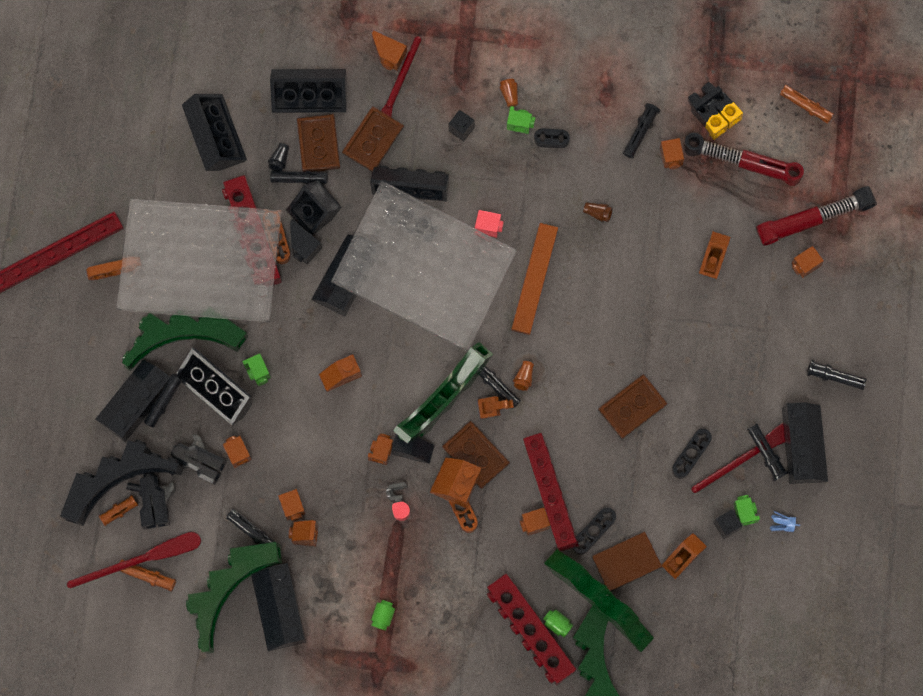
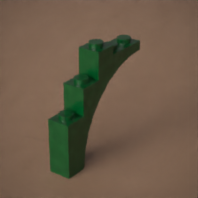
[122,307,248,371]
[393,342,493,443]
[186,542,282,654]
[544,549,654,652]
[573,606,619,696]

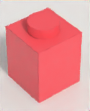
[475,210,504,238]

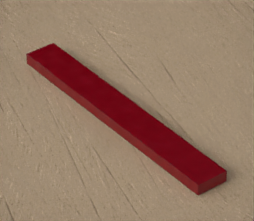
[0,211,124,293]

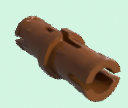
[99,495,138,526]

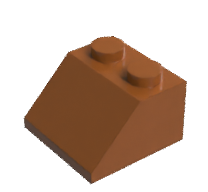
[430,457,481,508]

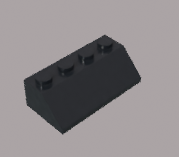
[270,69,347,113]
[182,94,247,171]
[370,166,449,202]
[311,234,381,317]
[176,347,252,425]
[95,360,170,443]
[782,402,828,484]
[251,563,306,652]

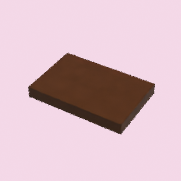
[342,106,404,172]
[297,114,340,172]
[598,374,667,439]
[442,421,510,489]
[592,532,662,591]

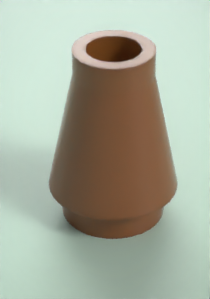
[499,79,519,107]
[513,361,534,391]

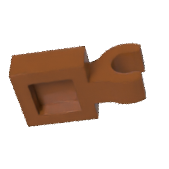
[478,396,514,419]

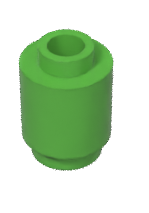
[371,600,395,631]
[543,609,573,637]

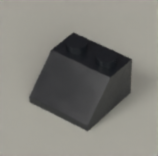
[286,180,342,236]

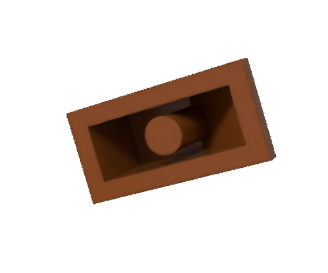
[372,30,407,71]
[699,231,731,279]
[319,354,362,392]
[289,520,318,547]
[662,533,707,579]

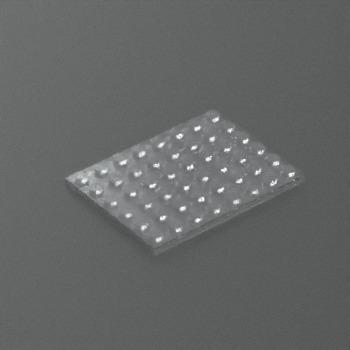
[331,181,517,351]
[117,199,282,322]

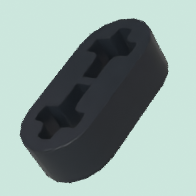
[534,128,570,148]

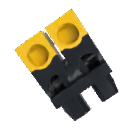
[688,82,743,140]

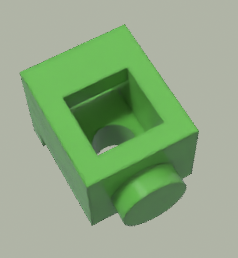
[507,106,536,134]
[242,354,271,386]
[733,495,760,526]

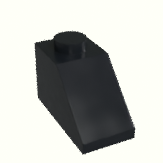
[290,219,322,265]
[392,434,435,464]

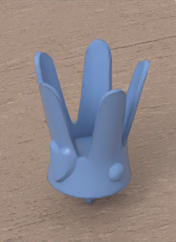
[770,511,800,532]

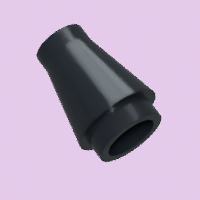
[268,143,289,171]

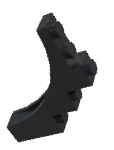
[60,439,184,526]

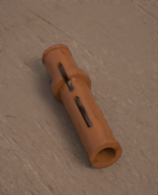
[780,85,834,124]
[118,559,176,592]

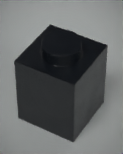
[448,109,475,142]
[714,509,742,540]

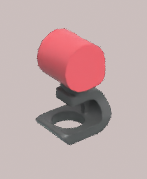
[386,482,410,521]

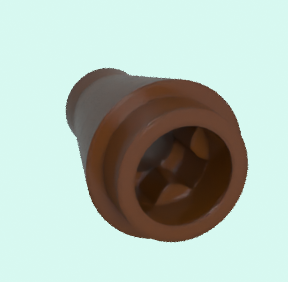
[583,202,613,222]

